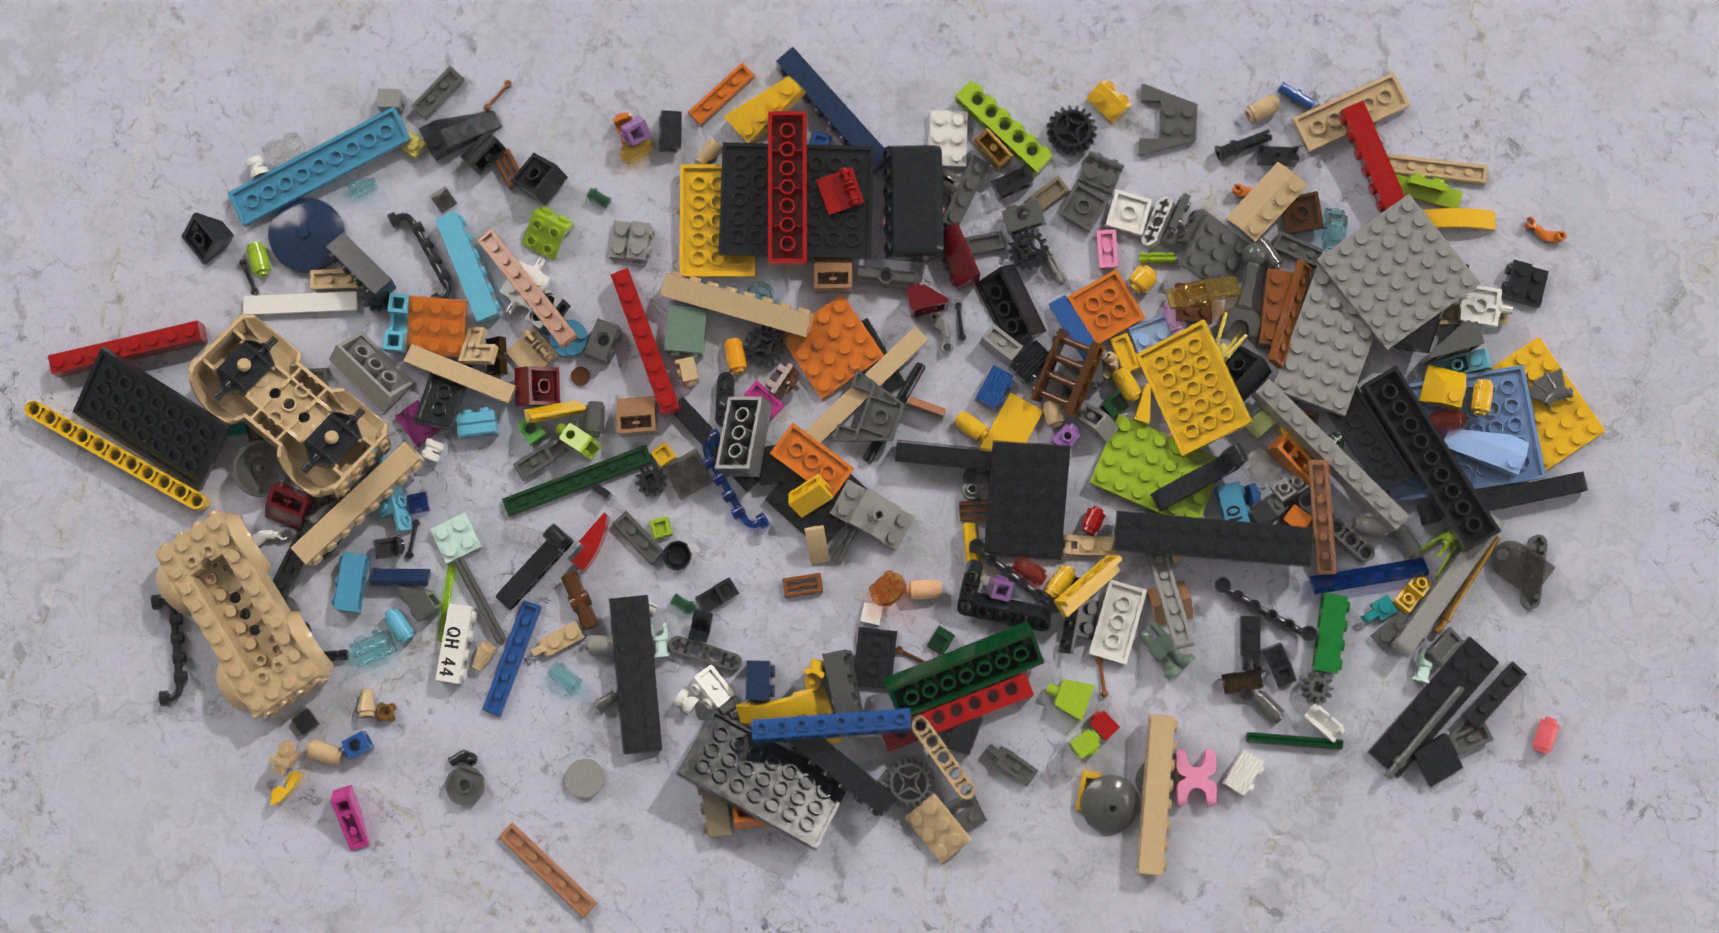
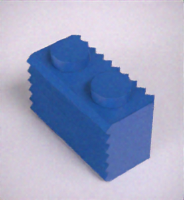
[974,365,1015,411]

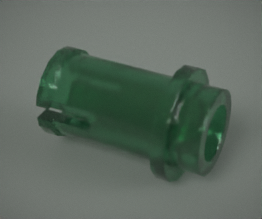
[586,188,612,209]
[670,593,696,615]

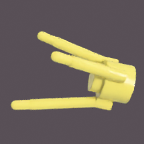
[1215,312,1247,363]

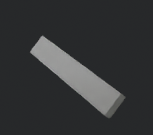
[1146,553,1194,650]

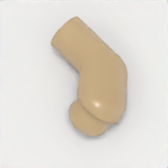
[1103,351,1119,381]

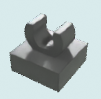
[720,697,740,719]

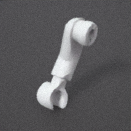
[252,529,289,546]

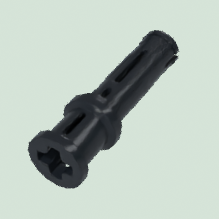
[1215,129,1272,162]

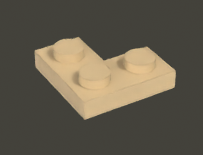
[458,327,499,365]

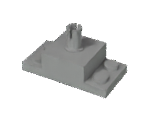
[829,479,914,550]

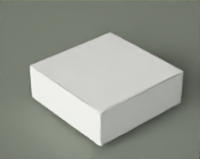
[860,602,883,625]

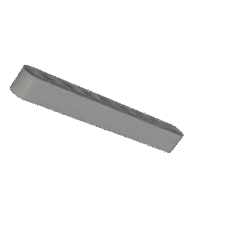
[1391,513,1505,658]

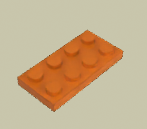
[769,422,854,500]

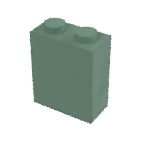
[664,305,709,359]

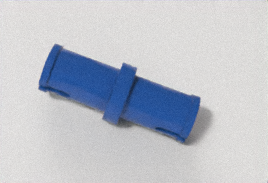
[1277,81,1316,111]

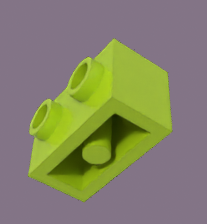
[1067,729,1101,759]

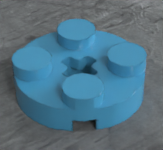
[550,319,589,358]

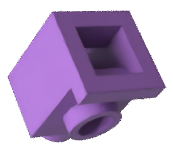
[620,115,652,146]
[1050,423,1081,447]
[986,575,1014,601]

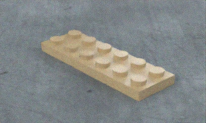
[1291,72,1410,153]

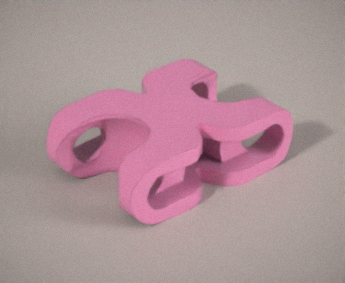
[1174,749,1217,807]

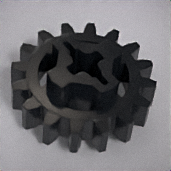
[1007,229,1049,270]
[744,325,785,368]

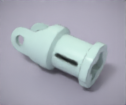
[651,623,670,658]
[1412,647,1434,684]

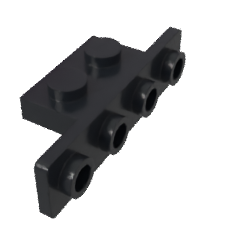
[1059,577,1099,654]

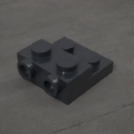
[1501,259,1549,308]

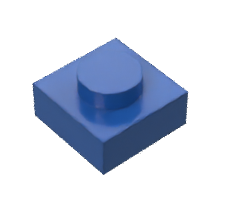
[1244,483,1262,506]

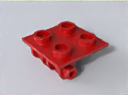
[816,167,864,215]

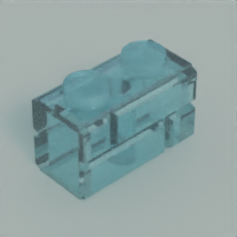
[349,627,397,667]

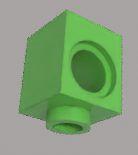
[517,417,549,447]

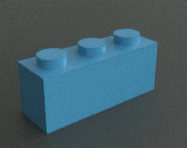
[332,552,370,613]

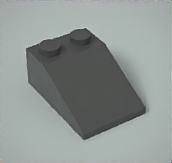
[1419,320,1485,366]

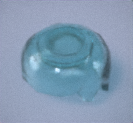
[746,281,774,300]

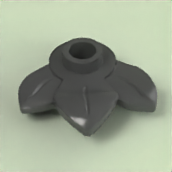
[961,469,990,501]

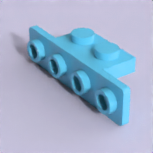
[377,457,413,531]

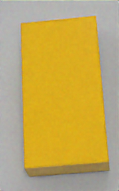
[1109,333,1141,372]

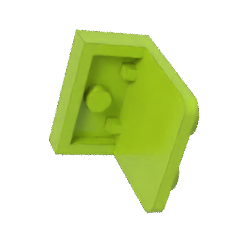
[522,206,575,260]

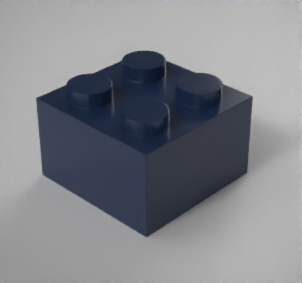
[746,660,775,701]

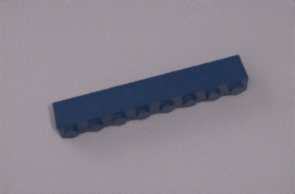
[776,47,884,175]

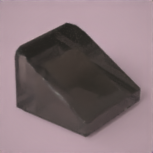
[430,186,458,214]

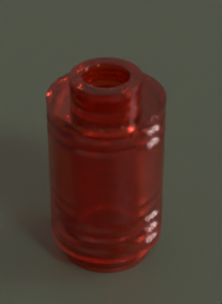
[1429,410,1467,430]
[1012,555,1048,587]

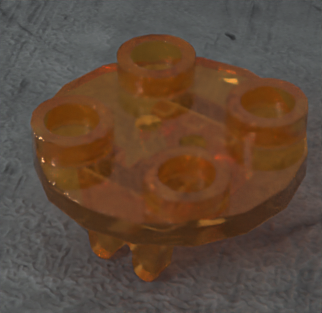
[869,570,906,608]

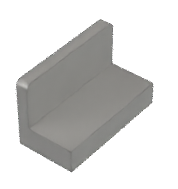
[979,323,1023,367]

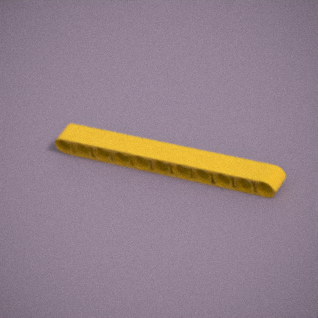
[24,401,210,511]

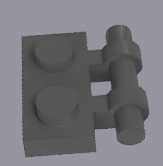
[1077,151,1125,195]

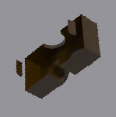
[486,336,508,377]
[1221,668,1264,695]

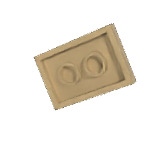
[904,793,971,864]

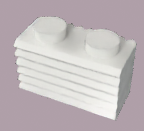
[1222,750,1264,796]

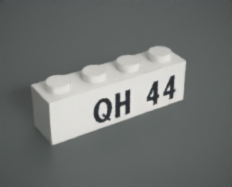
[435,603,477,684]

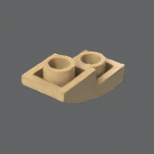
[804,525,830,564]

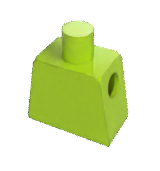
[555,423,602,461]
[1045,679,1095,721]

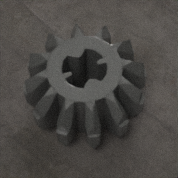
[1300,671,1334,704]

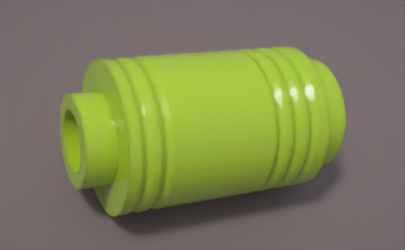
[246,242,272,278]

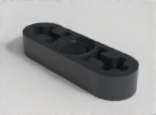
[715,372,735,428]

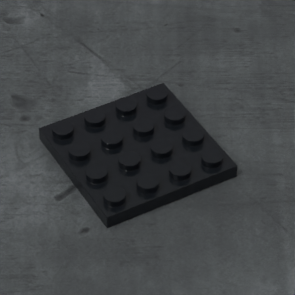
[765,474,867,545]

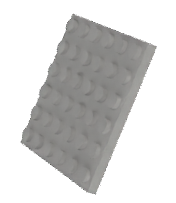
[1316,194,1481,351]

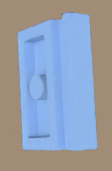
[1128,314,1172,353]

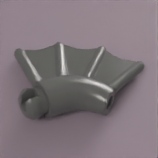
[1529,368,1573,407]

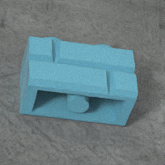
[456,407,499,439]

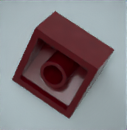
[906,283,949,318]
[514,366,560,407]

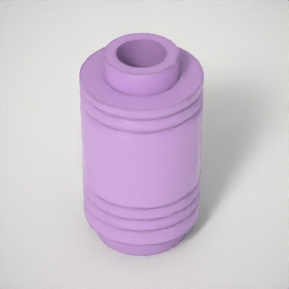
[1161,299,1188,335]

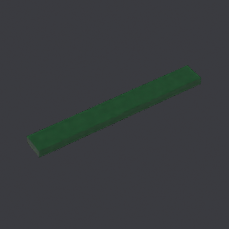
[502,445,653,517]

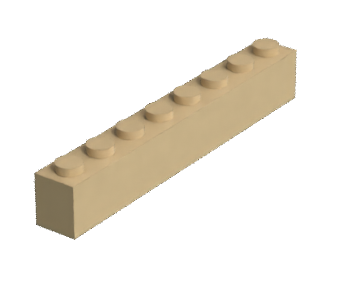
[660,271,814,337]
[291,441,425,566]
[1136,714,1178,875]

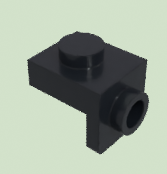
[373,535,405,560]
[688,609,713,643]

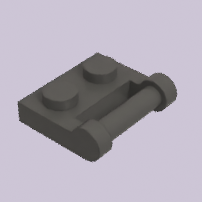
[944,789,987,831]

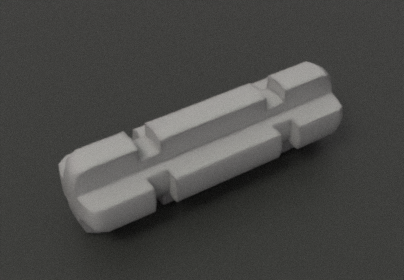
[1043,248,1067,284]

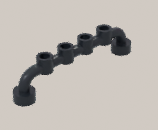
[387,212,451,299]
[969,538,1060,614]
[1214,577,1317,642]
[151,594,188,707]

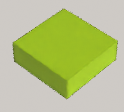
[649,516,673,540]

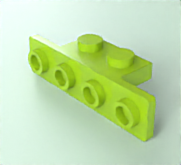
[1396,173,1463,208]

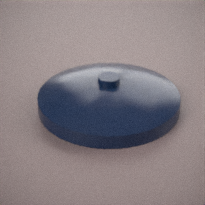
[269,198,346,273]

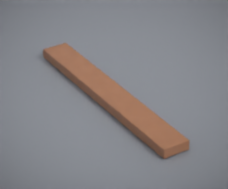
[477,228,578,349]

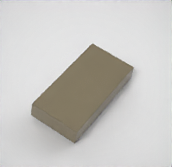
[1028,176,1070,211]

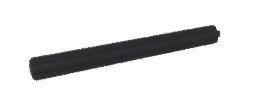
[863,362,925,464]

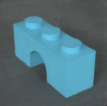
[382,293,409,355]

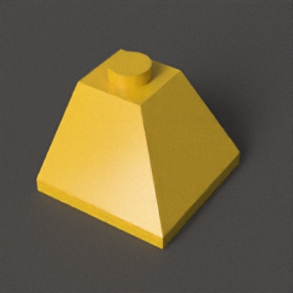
[1419,364,1466,411]

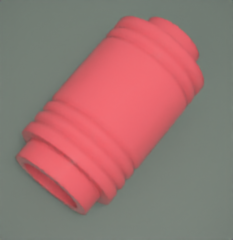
[1532,716,1560,754]

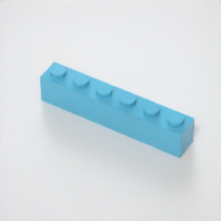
[435,211,502,325]

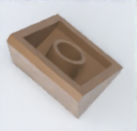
[1146,580,1193,626]

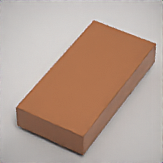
[907,396,946,419]

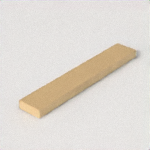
[1387,154,1488,185]
[404,344,517,405]

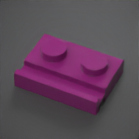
[395,400,440,447]

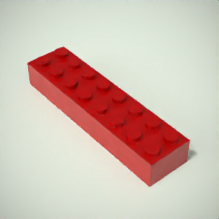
[768,111,807,267]

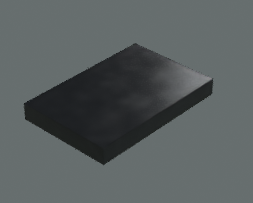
[855,627,897,689]

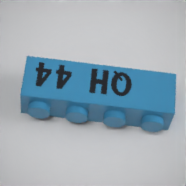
[1214,481,1250,563]

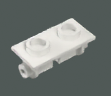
[1304,704,1345,743]

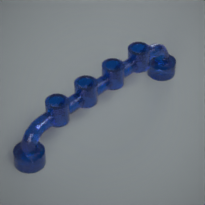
[702,428,770,529]

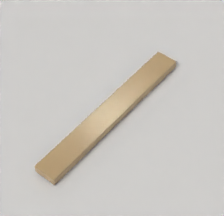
[805,326,929,443]

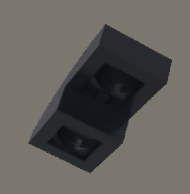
[695,577,739,612]
[1262,642,1297,687]

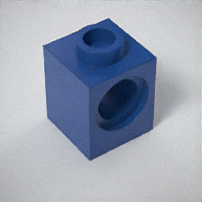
[341,731,375,759]

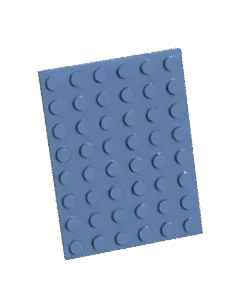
[1373,365,1547,503]

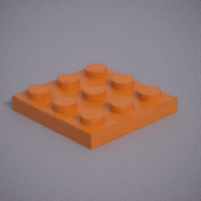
[1067,269,1145,344]
[406,295,468,357]

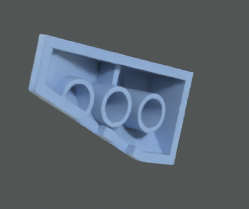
[1444,428,1529,478]

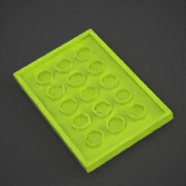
[1089,414,1217,518]

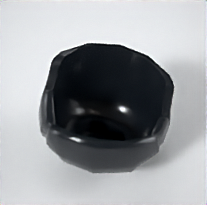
[662,540,692,571]

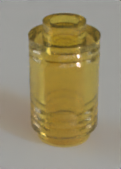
[619,138,655,164]

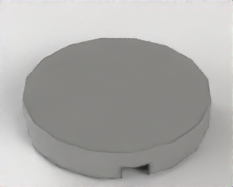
[565,759,605,798]

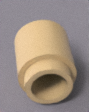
[1043,401,1066,429]

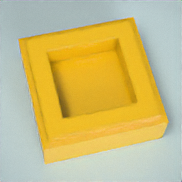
[650,441,677,468]

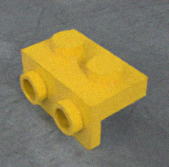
[1086,80,1132,124]

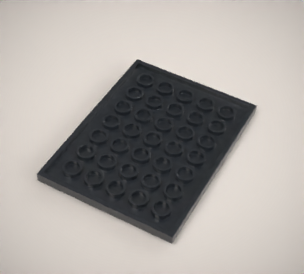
[719,142,874,260]

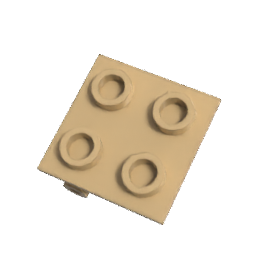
[507,327,559,367]

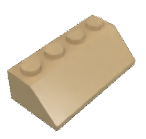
[1226,162,1308,243]

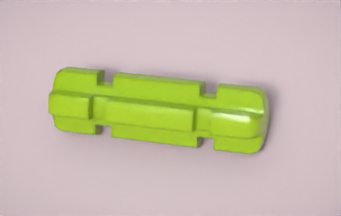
[1138,252,1176,264]

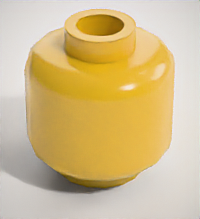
[1129,265,1157,294]

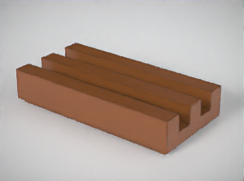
[495,148,520,190]
[782,573,823,598]

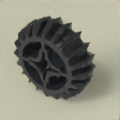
[1046,105,1097,156]

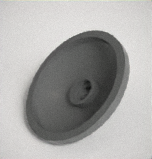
[232,440,289,498]
[1081,775,1140,833]

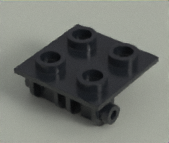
[759,445,799,486]

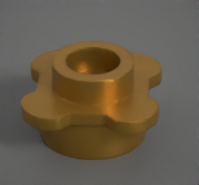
[376,702,397,722]

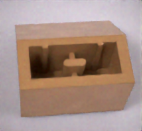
[814,258,852,293]
[616,396,658,437]

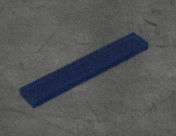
[1309,558,1429,595]

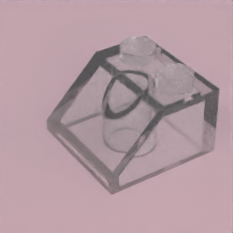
[1242,447,1282,492]

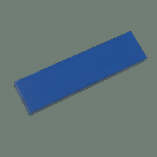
[1049,295,1103,361]

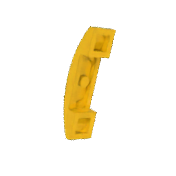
[1422,208,1496,231]
[736,689,817,724]

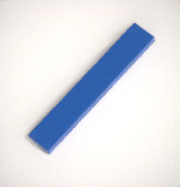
[482,600,542,716]

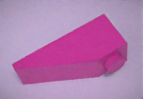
[330,785,370,851]

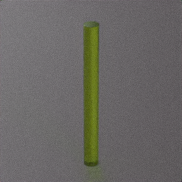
[437,564,455,642]

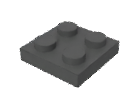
[1057,181,1109,233]

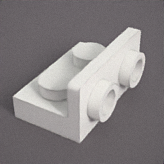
[689,664,736,711]

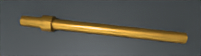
[1433,536,1501,635]

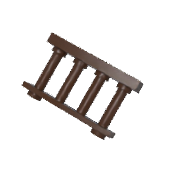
[1031,327,1106,417]

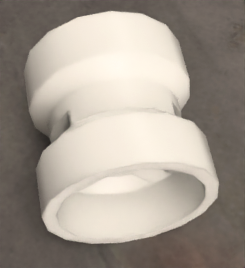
[244,155,269,180]
[420,438,445,463]
[672,689,699,715]

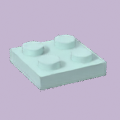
[430,513,482,564]

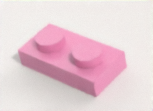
[1096,230,1118,269]

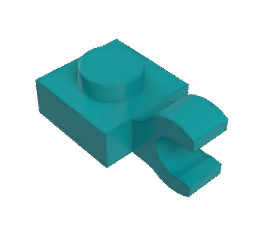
[1361,594,1398,623]

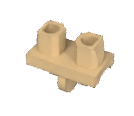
[269,740,301,775]

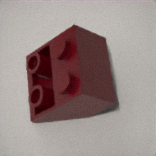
[265,482,314,531]

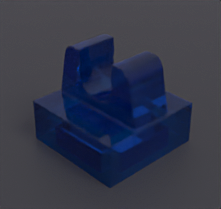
[406,491,430,515]

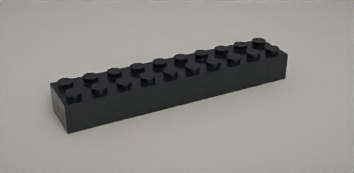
[1360,365,1501,553]
[1113,511,1314,568]

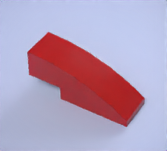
[572,512,609,573]

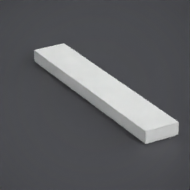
[243,291,358,316]

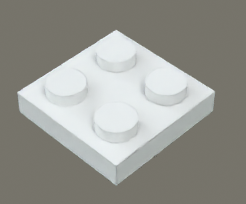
[1105,189,1152,237]

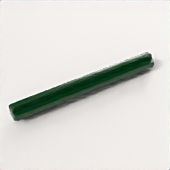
[1246,732,1343,750]

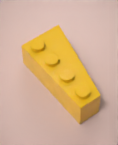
[723,76,806,143]

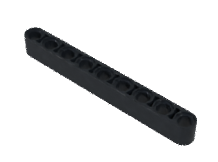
[1417,471,1588,526]

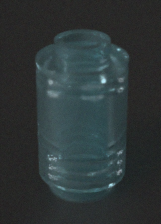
[547,662,583,695]

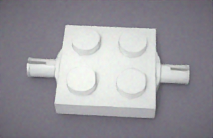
[499,257,552,315]
[1454,285,1514,328]

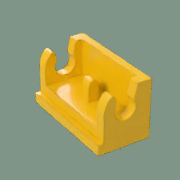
[788,474,833,518]

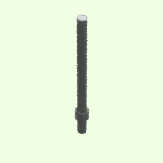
[1384,685,1464,779]

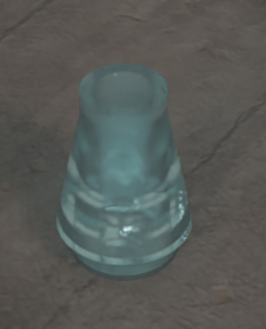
[348,177,377,198]

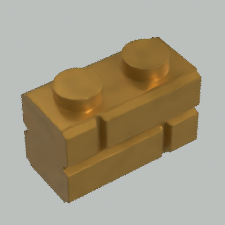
[973,128,1013,173]

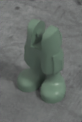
[1140,622,1196,681]

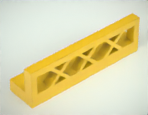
[1054,555,1122,617]

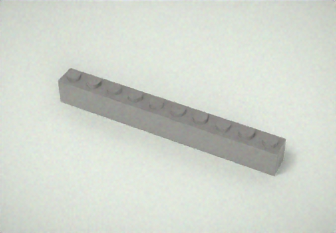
[1251,379,1409,533]

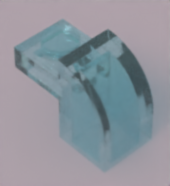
[1322,208,1348,250]

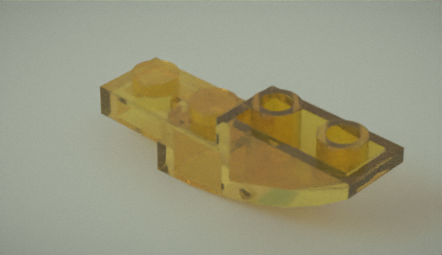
[1165,276,1241,310]

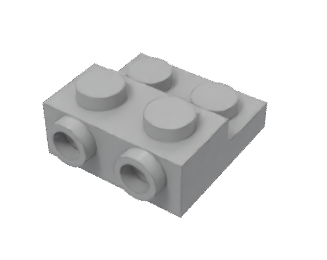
[609,220,655,263]

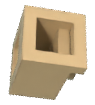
[675,356,700,387]

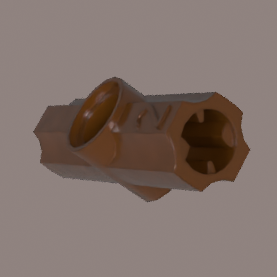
[561,571,599,631]

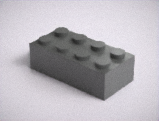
[715,396,772,477]

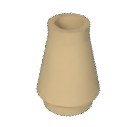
[696,138,722,164]
[472,640,496,671]
[357,689,376,719]

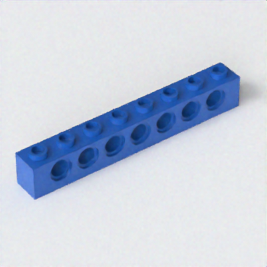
[751,708,911,744]

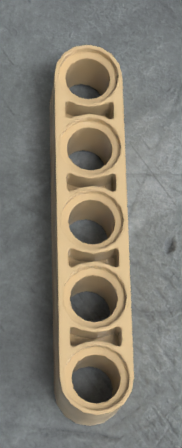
[911,715,975,799]

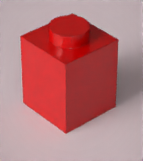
[1088,710,1120,741]

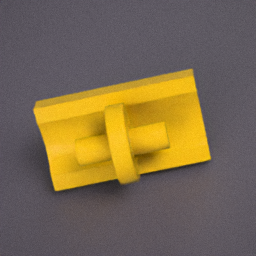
[804,658,825,691]

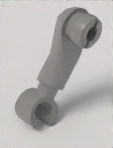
[929,312,954,353]

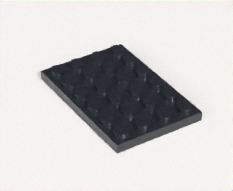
[984,440,1071,560]

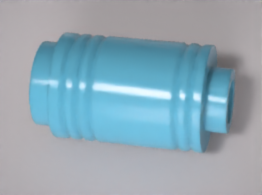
[383,608,415,644]

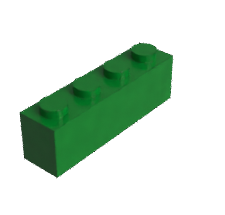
[1311,593,1350,674]

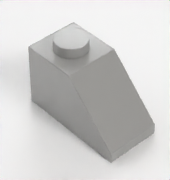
[1074,402,1119,442]

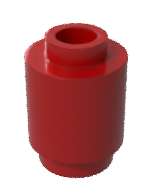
[1081,506,1106,536]

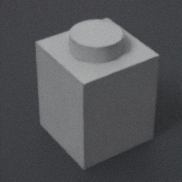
[377,88,407,113]

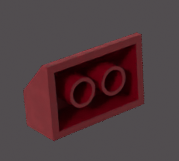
[941,222,980,291]

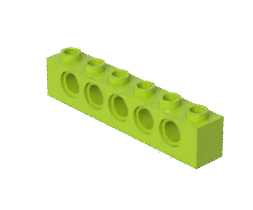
[954,80,1052,177]

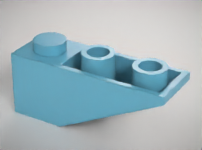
[1428,348,1493,374]

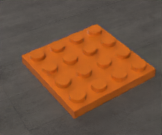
[781,294,884,400]

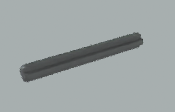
[454,557,506,644]

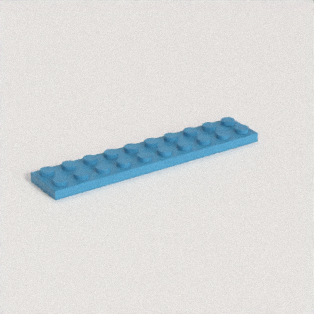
[227,106,412,227]

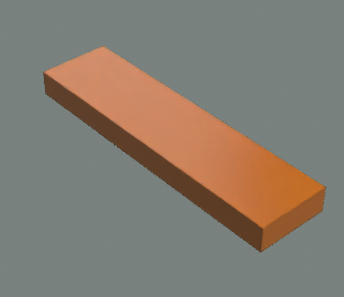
[688,62,755,127]

